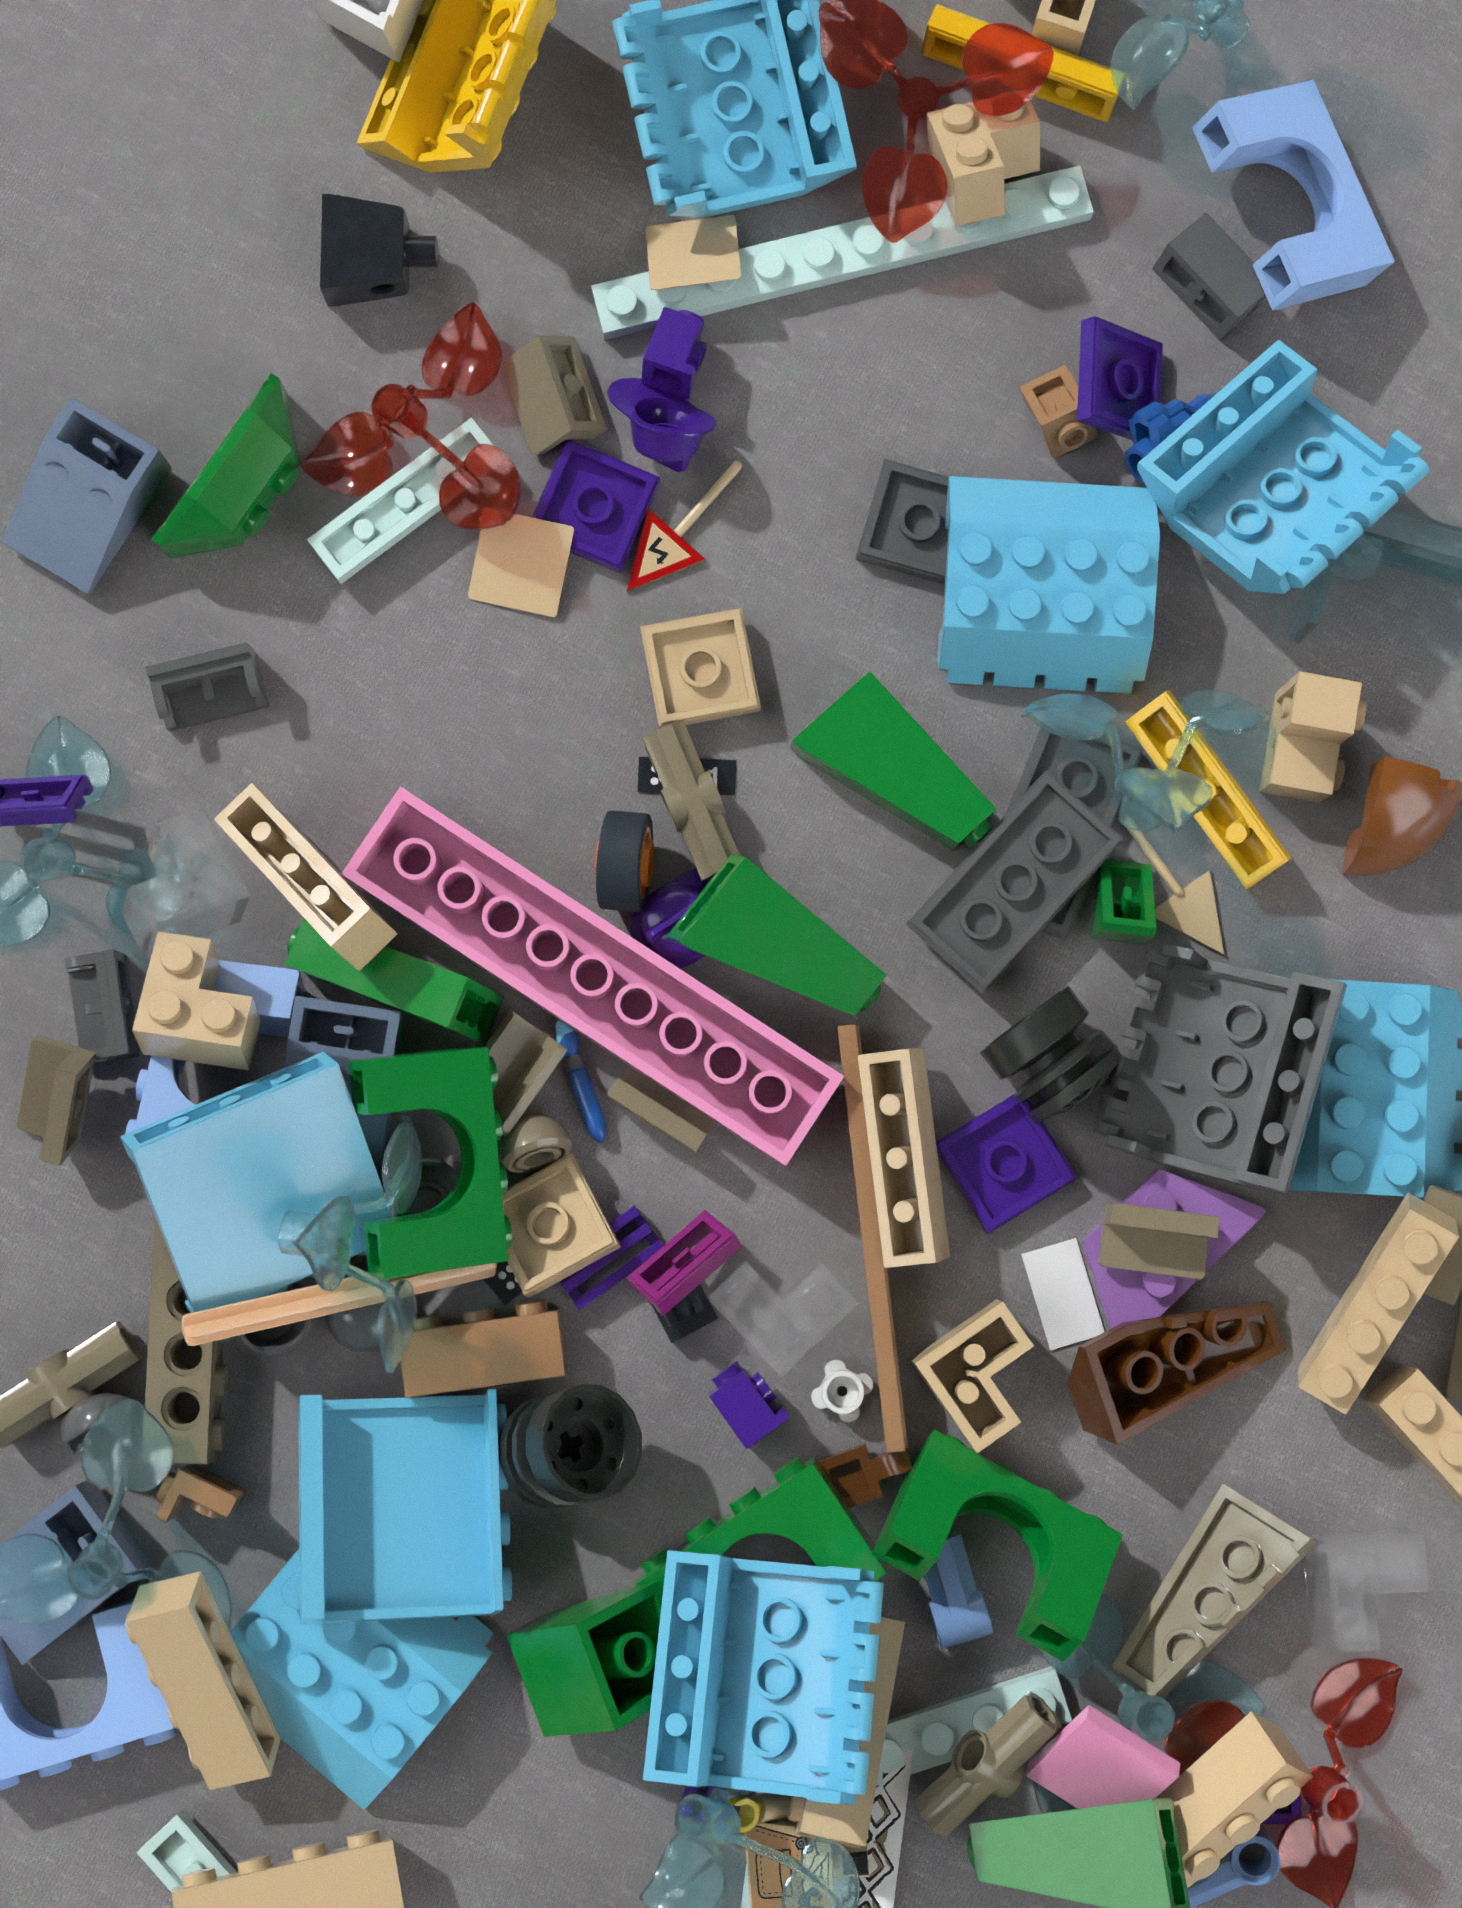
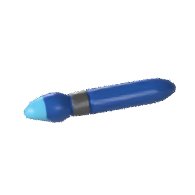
[556,1020,607,1143]

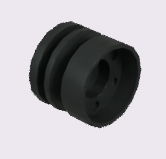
[980,985,1124,1124]
[500,1384,642,1509]

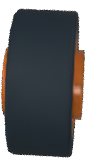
[595,810,655,912]

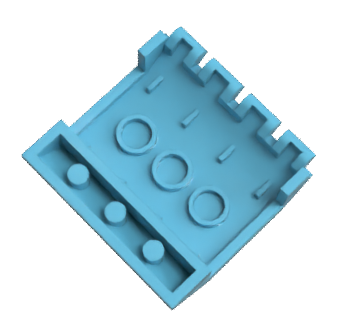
[612,0,857,218]
[1137,339,1430,594]
[937,476,1160,694]
[1250,979,1462,1199]
[230,1549,494,1810]
[643,1550,884,1805]

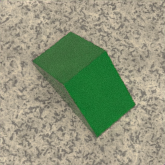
[1091,859,1157,945]

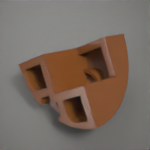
[1342,756,1462,876]

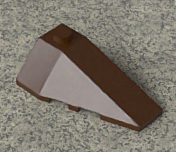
[1067,1301,1286,1445]

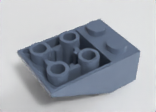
[1,397,172,595]
[285,996,408,1172]
[0,1479,154,1665]

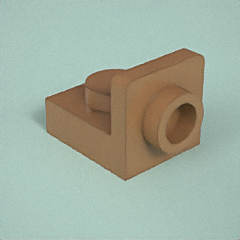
[1019,364,1098,458]
[156,1464,248,1523]

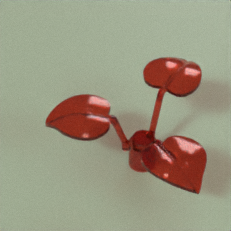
[818,0,1054,243]
[300,302,521,530]
[1164,1658,1403,1908]

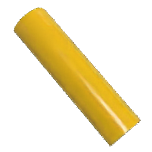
[921,4,1126,122]
[1125,690,1292,889]

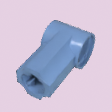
[924,1532,993,1649]
[1187,1825,1281,1908]

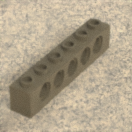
[142,1215,231,1464]

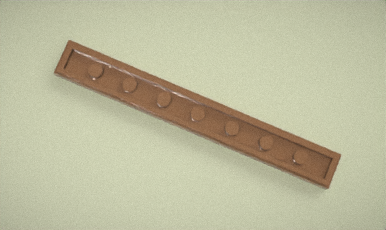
[837,1024,908,1453]

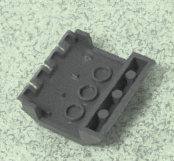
[1093,943,1347,1194]

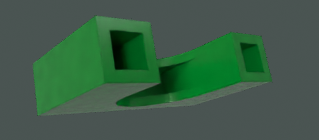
[348,1047,513,1279]
[872,1429,1123,1662]
[634,1456,887,1590]

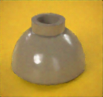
[500,1105,573,1173]

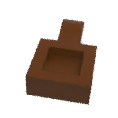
[818,1443,913,1508]

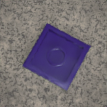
[1077,316,1163,440]
[532,439,661,574]
[936,1093,1078,1234]

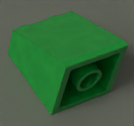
[506,1580,663,1737]

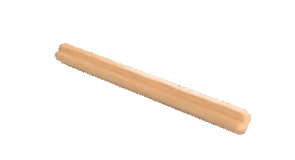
[181,1263,497,1346]

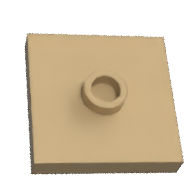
[640,608,761,728]
[502,1153,621,1298]

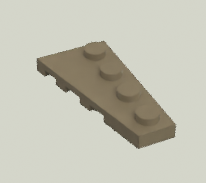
[1111,1484,1317,1700]

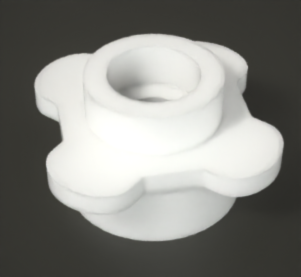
[811,1360,873,1422]

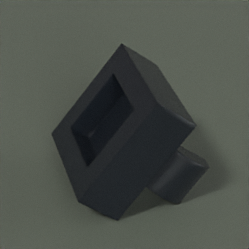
[651,1284,718,1344]

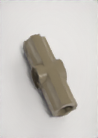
[643,721,741,883]
[0,1321,143,1448]
[915,1692,1062,1838]

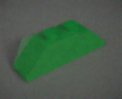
[151,373,300,559]

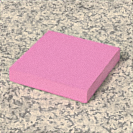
[1026,1705,1180,1809]

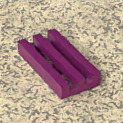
[627,1210,742,1316]

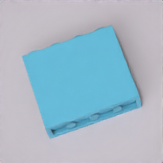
[120,1052,393,1313]
[298,1389,512,1624]

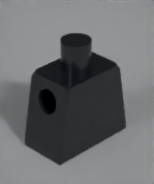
[320,194,439,306]

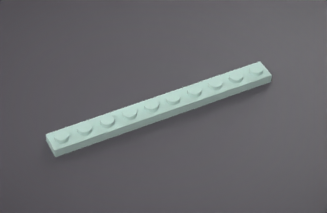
[591,165,1094,340]

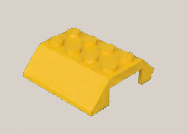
[356,0,557,173]

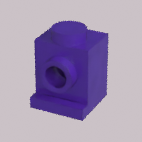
[641,307,707,400]
[709,1361,790,1449]

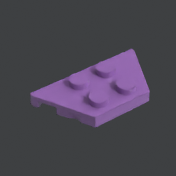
[1081,1169,1267,1329]

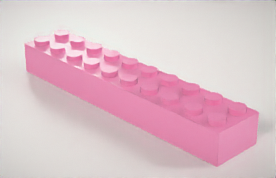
[341,786,844,1167]

